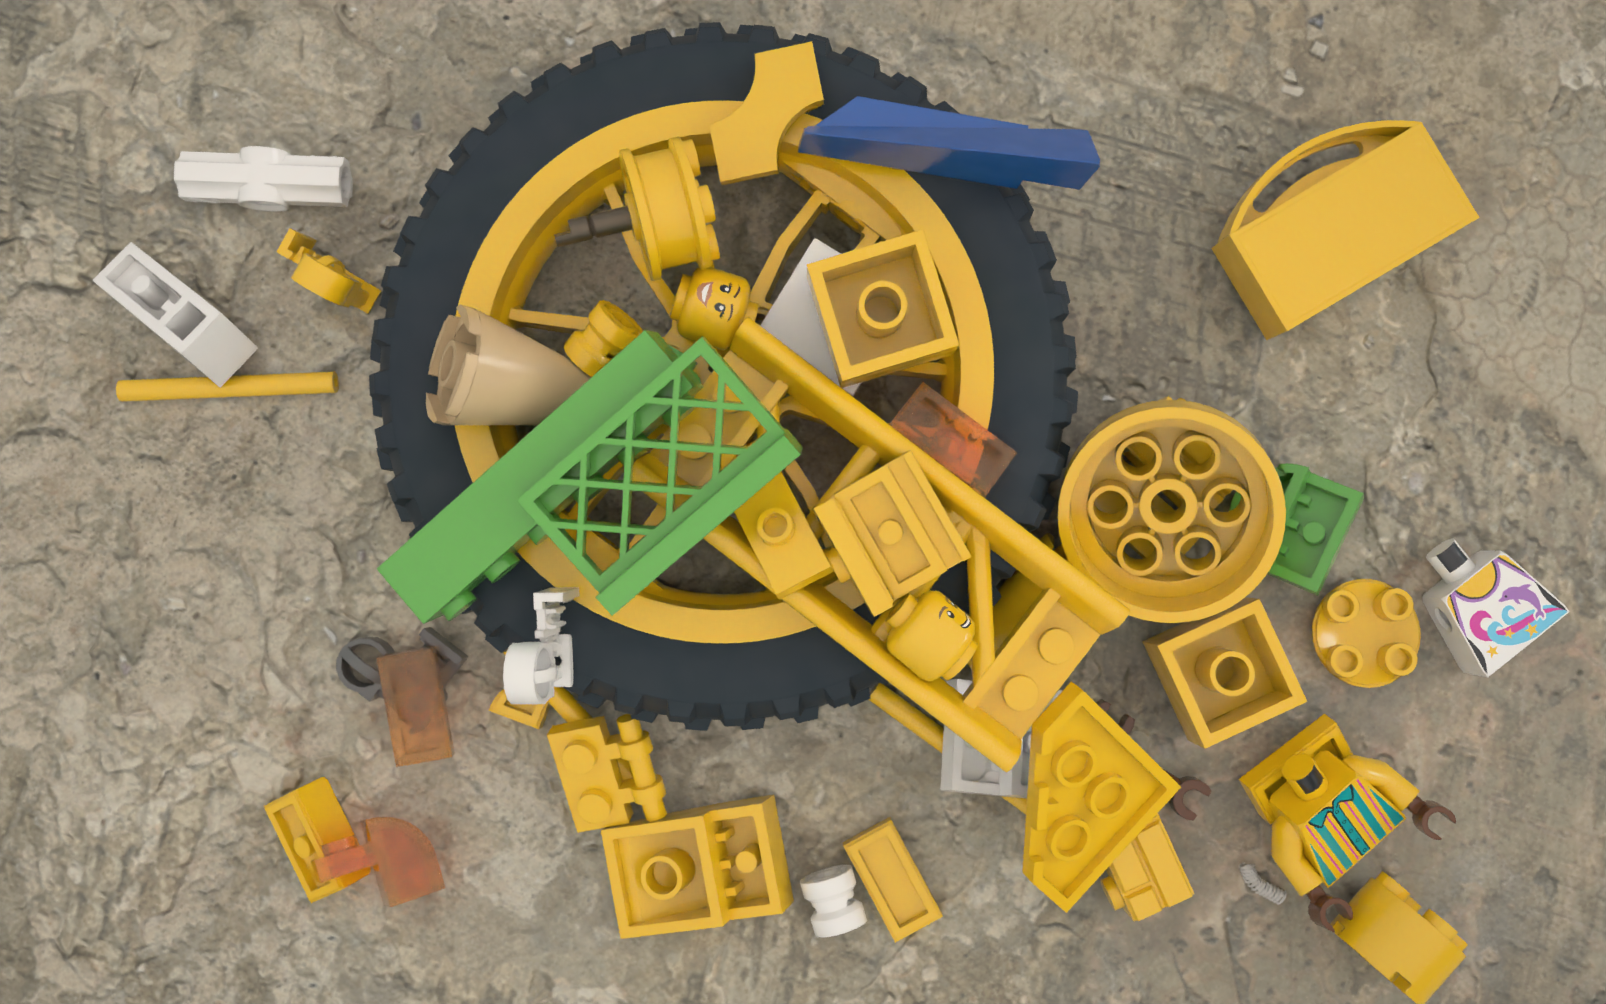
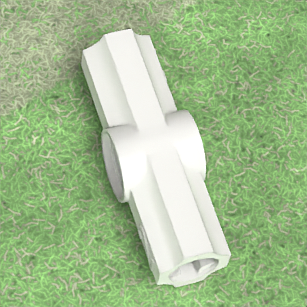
[174,146,353,212]

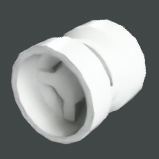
[800,865,867,937]

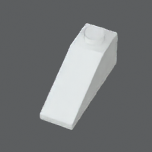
[92,242,258,388]

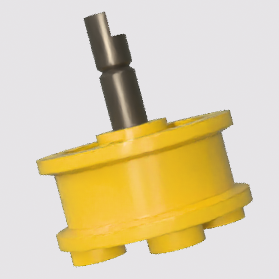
[554,136,720,281]

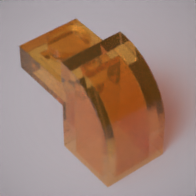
[311,817,446,907]

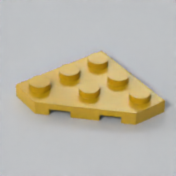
[1022,681,1181,913]

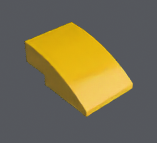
[601,794,794,939]

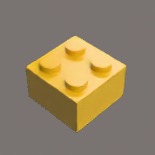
[807,229,959,388]
[1142,597,1307,749]

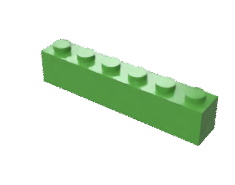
[377,330,704,624]

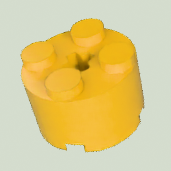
[1330,871,1468,1004]

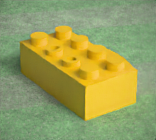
[1211,120,1480,340]

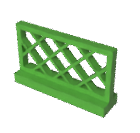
[516,336,803,616]

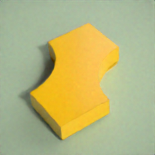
[709,41,824,185]

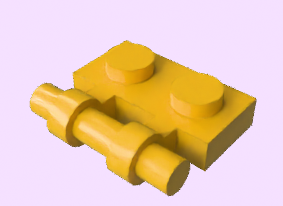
[547,714,667,833]

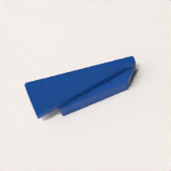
[798,96,1100,190]

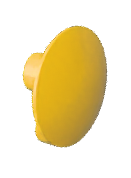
[1312,579,1421,688]

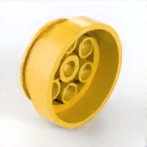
[1058,400,1286,623]

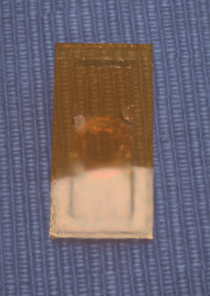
[889,381,1017,498]
[376,646,455,767]

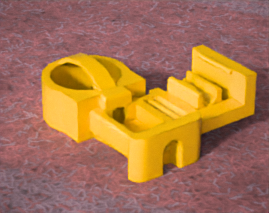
[276,228,381,314]

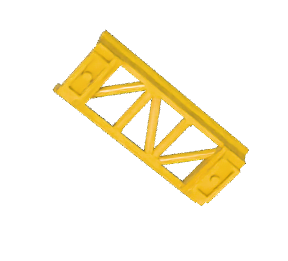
[633,317,1130,773]

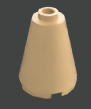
[426,304,591,425]

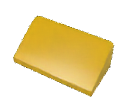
[264,777,371,903]

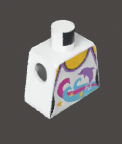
[1422,538,1570,677]

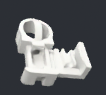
[503,587,579,704]

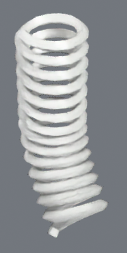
[1239,862,1287,905]

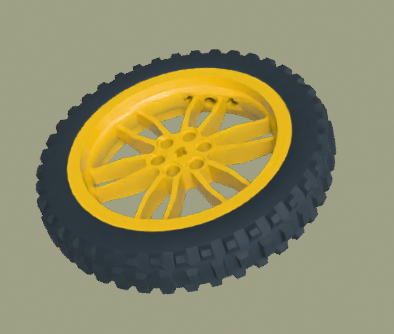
[369,22,1078,731]

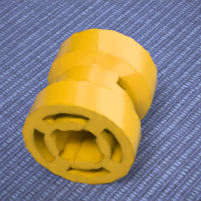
[563,300,643,377]

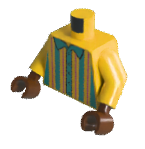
[1268,750,1456,932]

